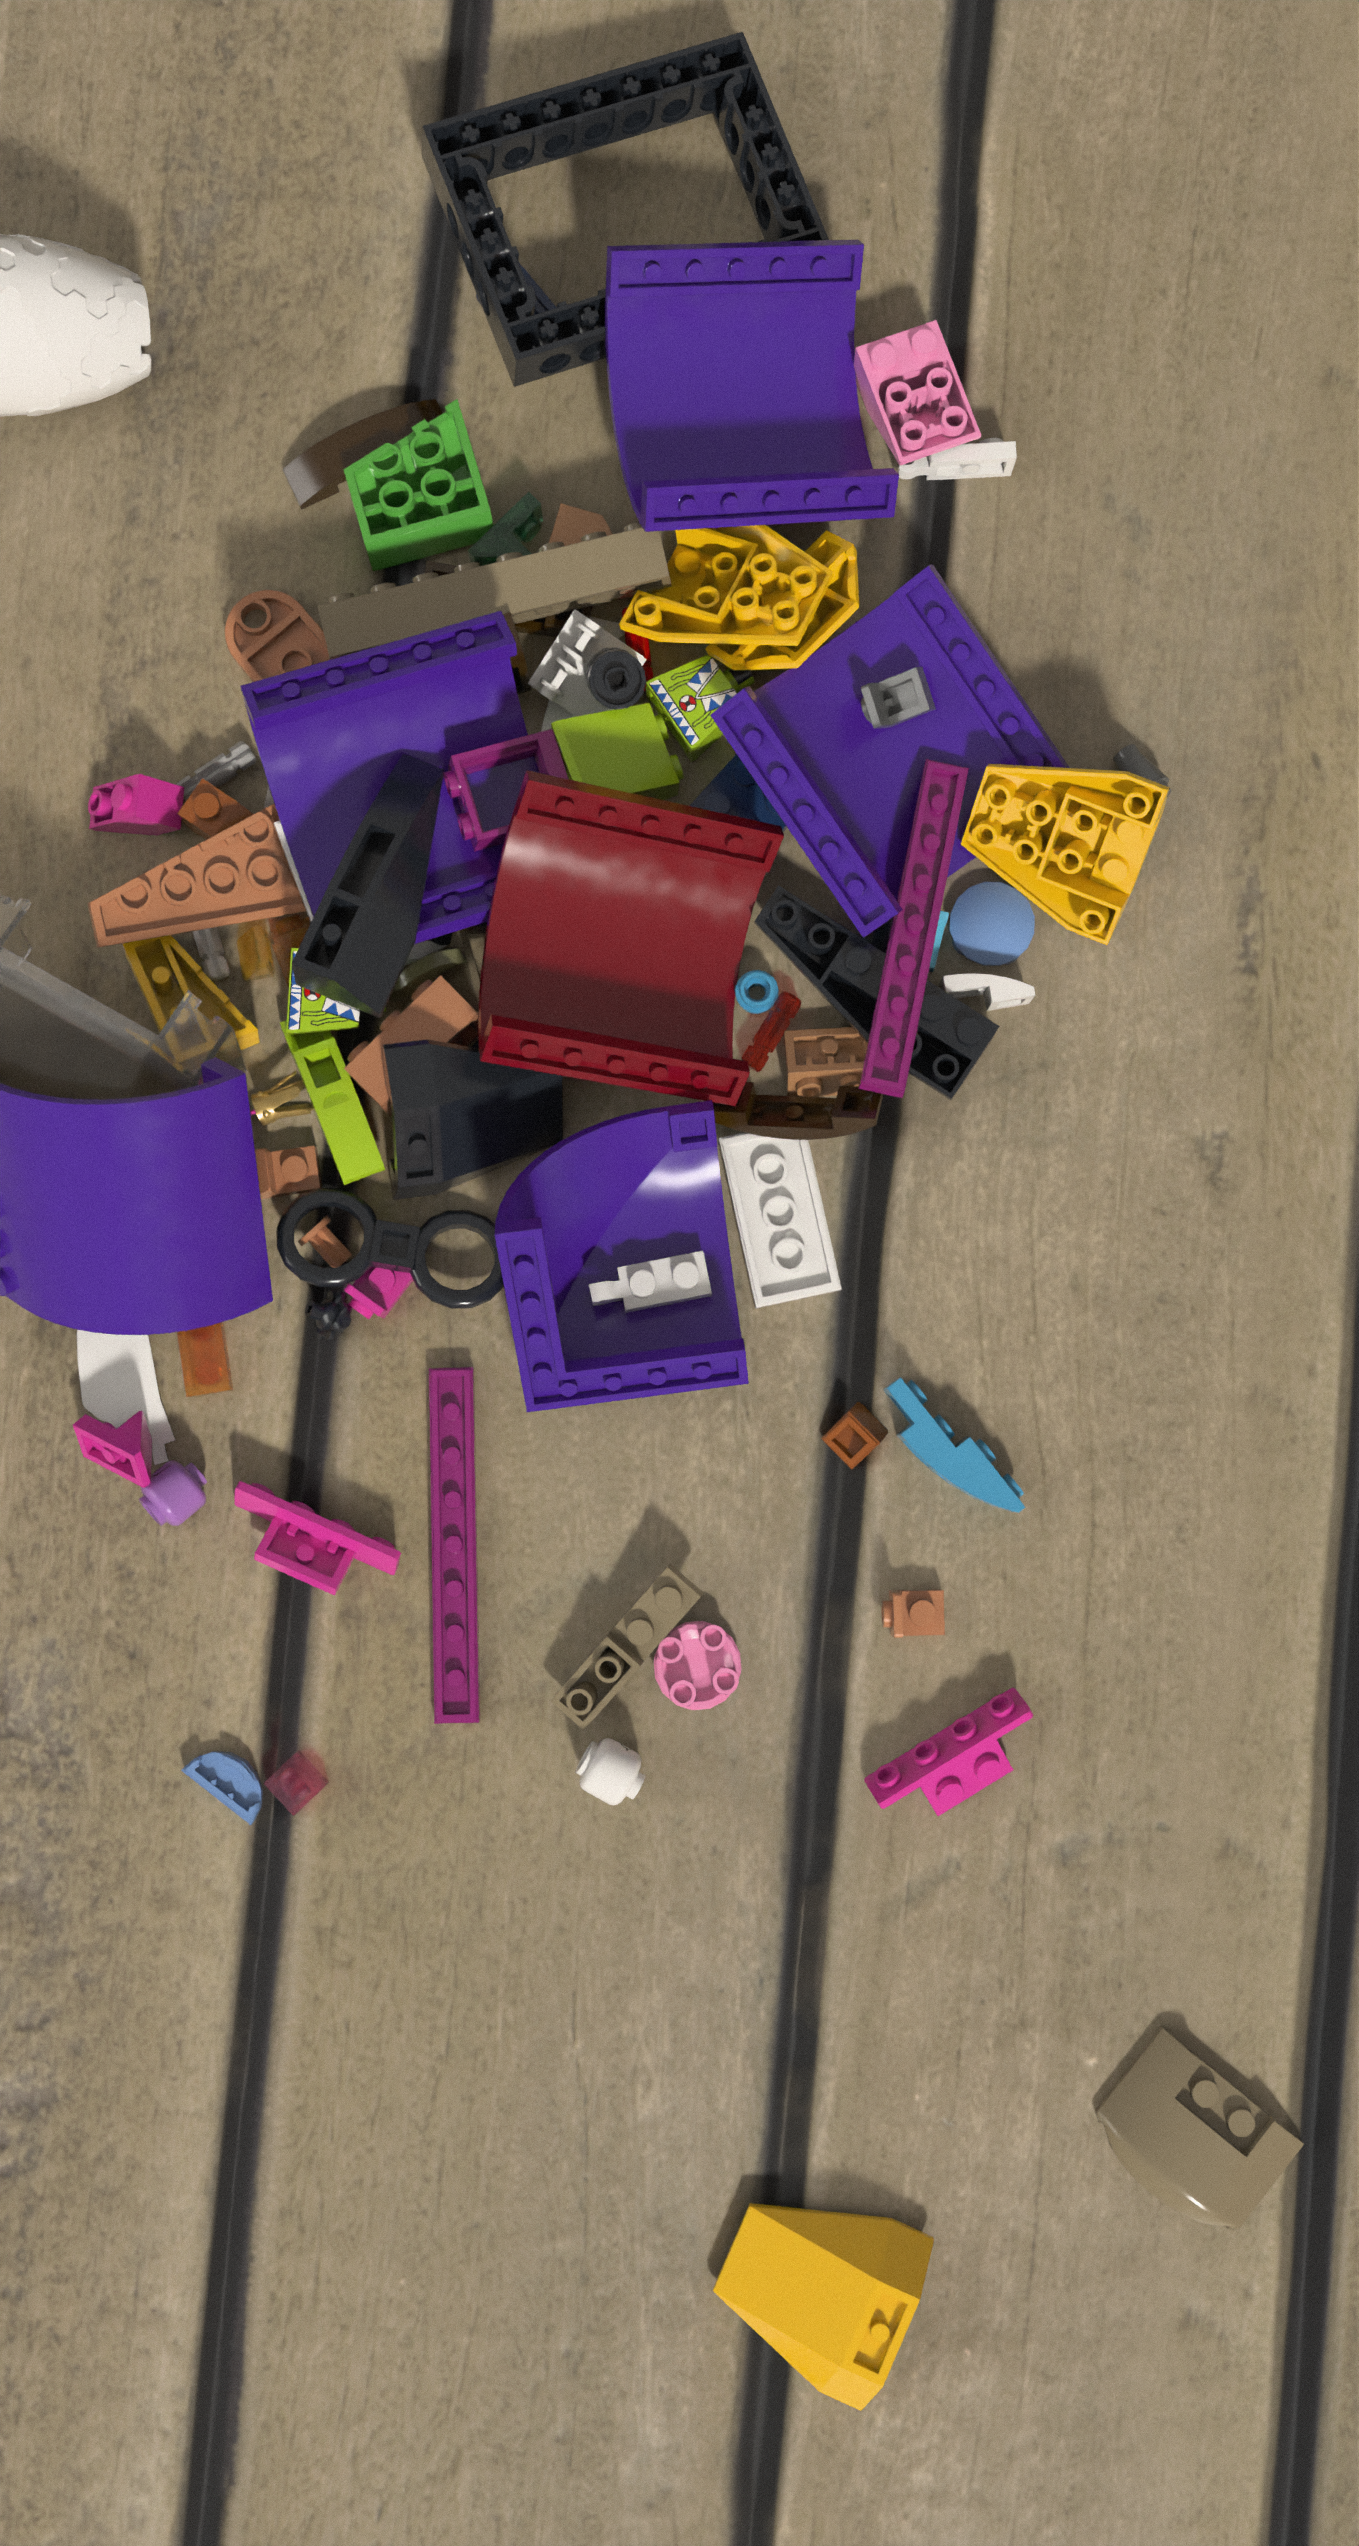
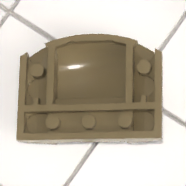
[1095,2026,1304,2230]

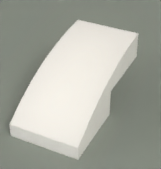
[938,973,1035,1011]

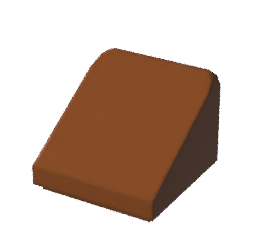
[821,1402,888,1469]

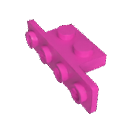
[234,1481,401,1596]
[864,1688,1033,1816]

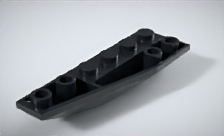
[292,754,444,1018]
[754,885,1000,1100]

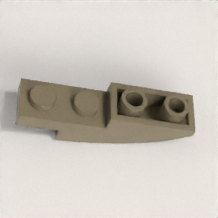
[550,1564,703,1731]

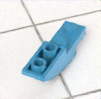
[883,1377,1025,1513]

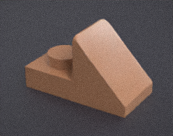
[255,1145,322,1199]

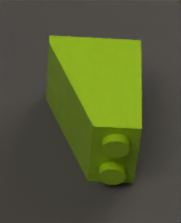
[551,703,684,800]

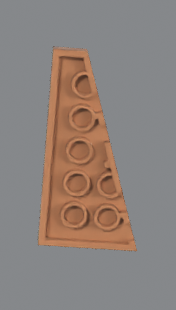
[87,804,307,948]

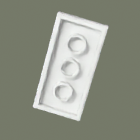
[719,1132,842,1309]

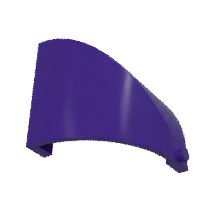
[494,1100,749,1412]

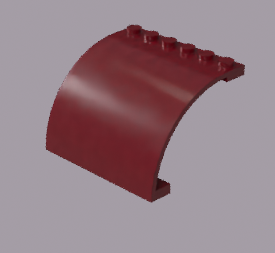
[478,770,784,1106]

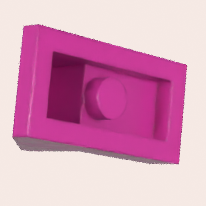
[73,1411,152,1488]

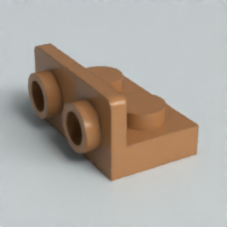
[784,1027,868,1097]

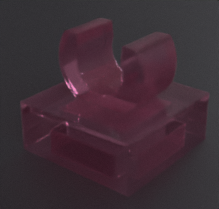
[264,1750,329,1816]

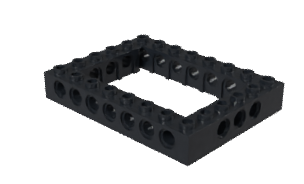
[422,32,829,387]

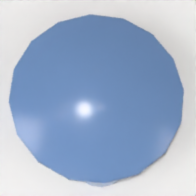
[949,882,1035,966]

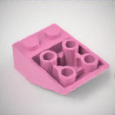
[854,320,981,465]

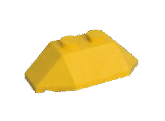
[705,530,859,670]

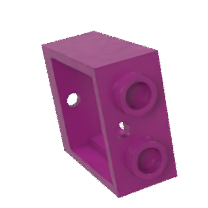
[443,729,568,852]

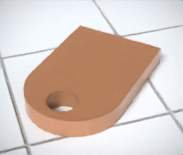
[225,590,331,682]

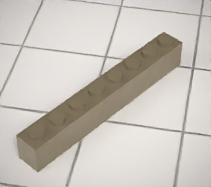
[318,522,672,659]

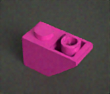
[88,774,185,836]

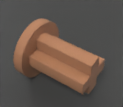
[298,1216,352,1268]

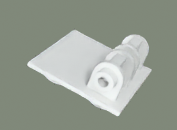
[528,609,647,717]

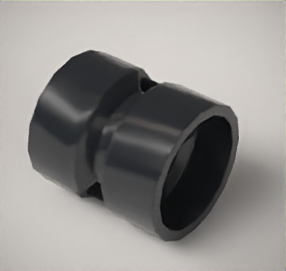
[585,647,646,710]

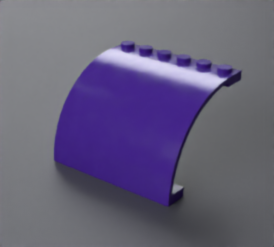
[605,239,899,532]
[710,564,1070,938]
[240,611,539,944]
[0,1057,273,1335]

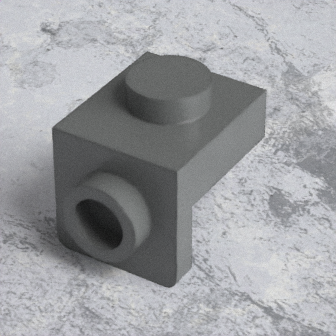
[861,667,936,729]

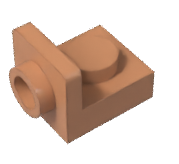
[881,1589,945,1638]

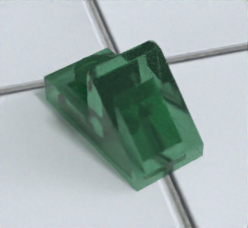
[468,492,543,566]

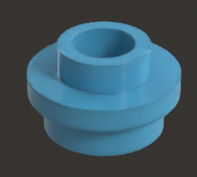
[735,970,779,1014]

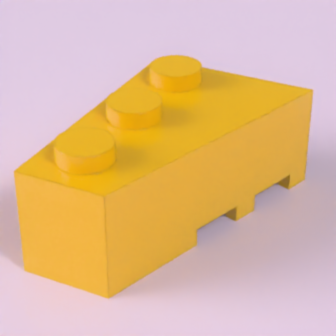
[123,935,260,1075]

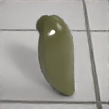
[388,948,467,1002]

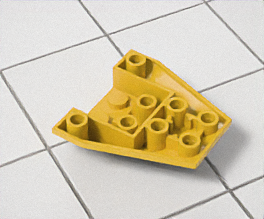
[619,525,833,646]
[961,764,1169,945]
[713,2203,934,2411]

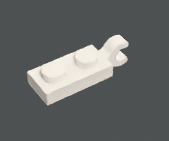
[898,438,1017,480]
[589,1251,712,1313]

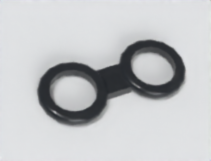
[276,1188,504,1309]

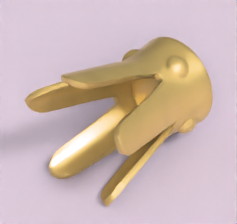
[250,1071,313,1126]

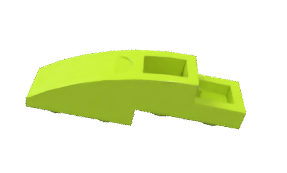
[279,1020,385,1185]

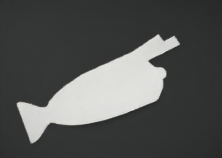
[77,1330,175,1465]

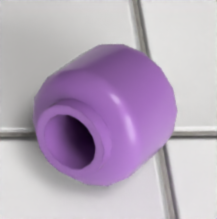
[138,1460,207,1526]

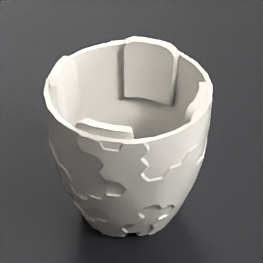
[0,234,151,417]

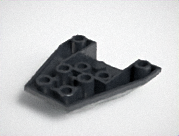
[383,1039,563,1200]

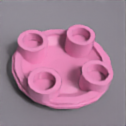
[653,1621,741,1710]

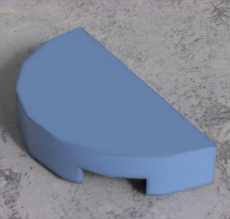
[181,1751,263,1825]

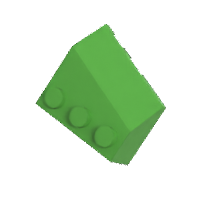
[344,399,496,571]

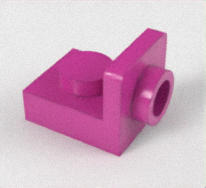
[344,1267,413,1319]

